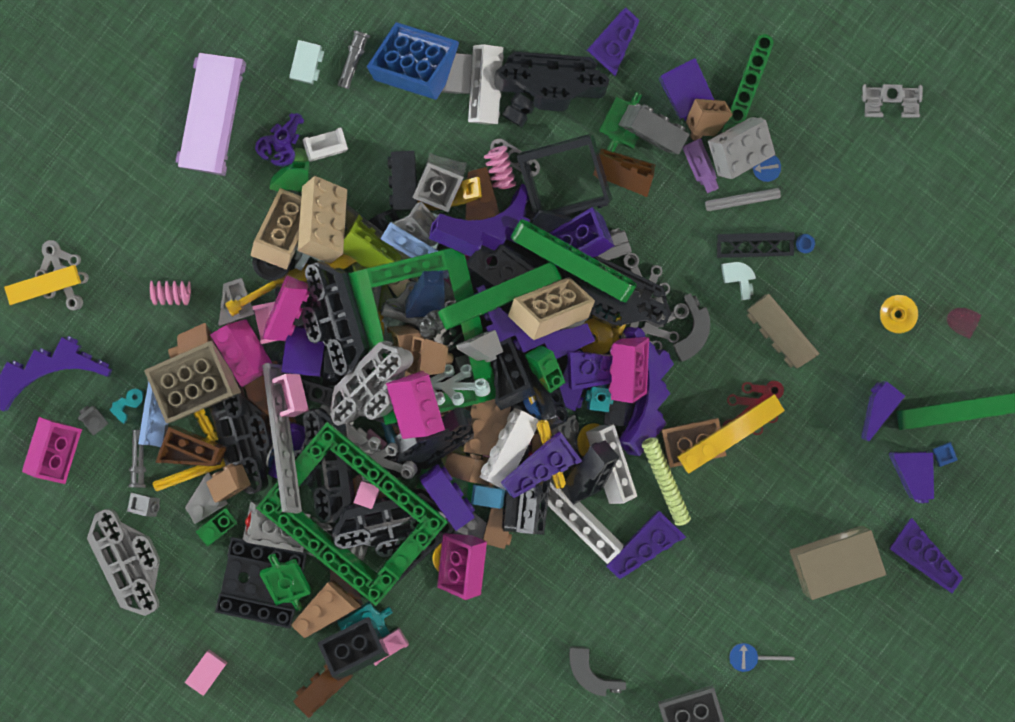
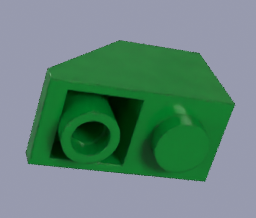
[270,161,310,192]
[525,345,566,393]
[196,508,238,547]

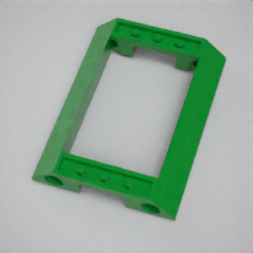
[348,248,496,425]
[256,422,448,606]

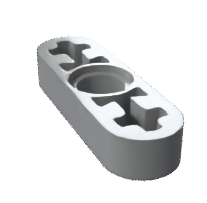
[490,139,540,177]

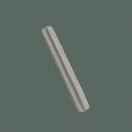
[705,188,781,211]

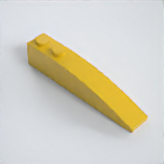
[677,394,785,474]

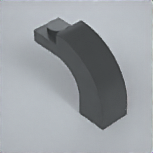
[673,293,710,362]
[569,646,626,696]

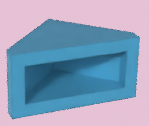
[471,485,506,509]

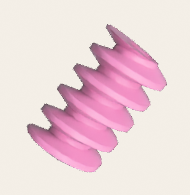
[484,146,516,189]
[150,281,191,305]

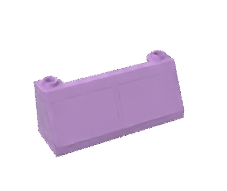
[176,53,246,176]

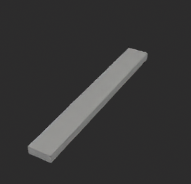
[262,363,302,513]

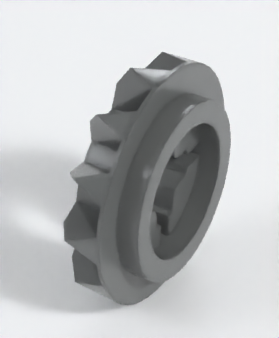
[420,310,444,340]

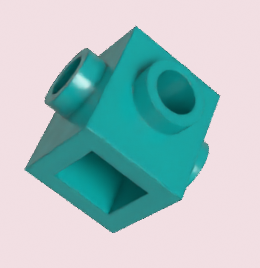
[585,384,613,412]

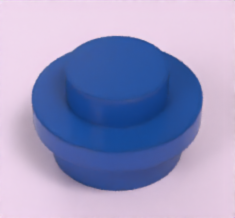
[796,234,815,253]

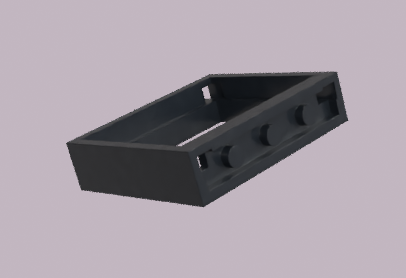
[517,133,612,216]

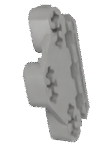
[330,341,413,425]
[87,509,160,616]

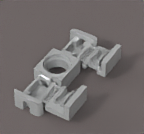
[862,84,923,118]

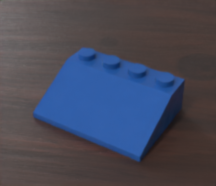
[367,22,459,100]

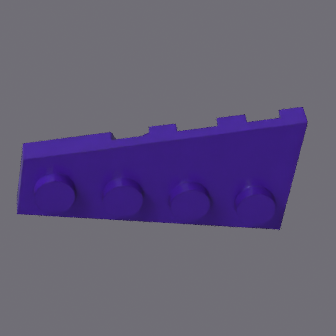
[567,351,613,390]
[501,431,582,498]
[605,510,686,579]
[889,518,963,593]

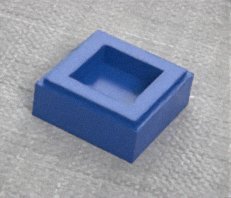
[932,442,958,467]

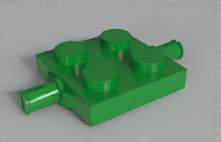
[599,92,643,152]
[260,554,312,612]

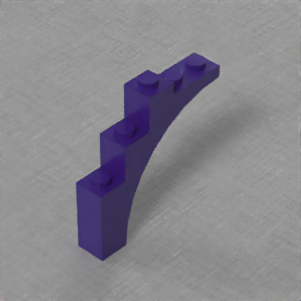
[429,184,530,257]
[474,285,595,359]
[619,327,674,456]
[0,336,112,412]

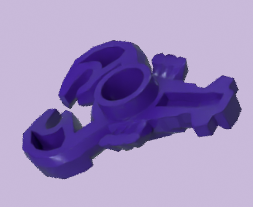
[255,113,304,167]

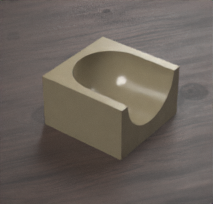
[789,526,886,600]

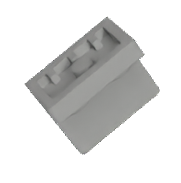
[387,202,437,246]

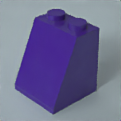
[659,58,714,121]
[281,325,326,377]
[889,451,934,503]

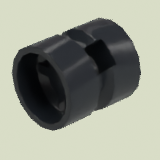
[502,93,535,128]

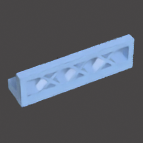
[380,222,449,279]
[138,381,168,447]

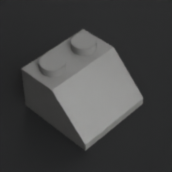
[413,162,464,212]

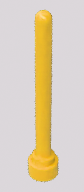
[225,263,308,317]

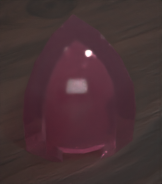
[947,308,982,339]

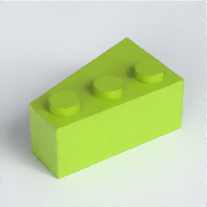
[343,215,402,268]

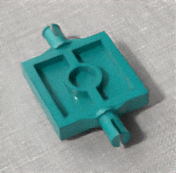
[337,601,393,638]

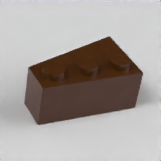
[593,148,656,197]
[293,664,353,718]

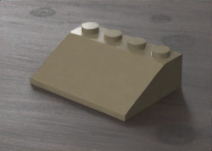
[747,294,819,369]
[144,341,241,424]

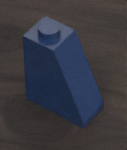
[405,270,445,318]

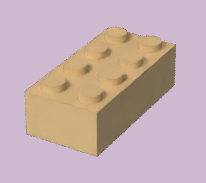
[298,176,347,264]
[250,188,302,270]
[508,277,595,340]

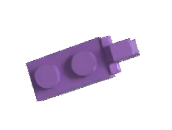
[683,139,719,193]

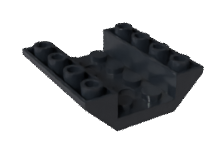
[466,239,548,315]
[215,537,307,629]

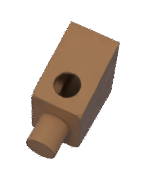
[686,99,733,141]
[168,323,213,358]
[407,336,454,375]

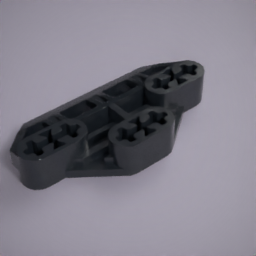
[494,51,609,111]
[564,256,671,328]
[301,261,370,375]
[210,381,273,494]
[383,407,474,478]
[294,408,355,523]
[332,489,446,557]

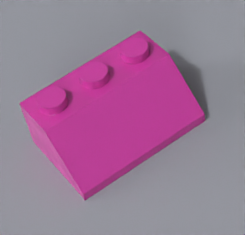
[263,275,310,341]
[210,319,273,387]
[609,337,649,403]
[386,371,445,439]
[22,417,82,484]
[437,533,487,600]

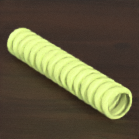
[641,437,691,526]

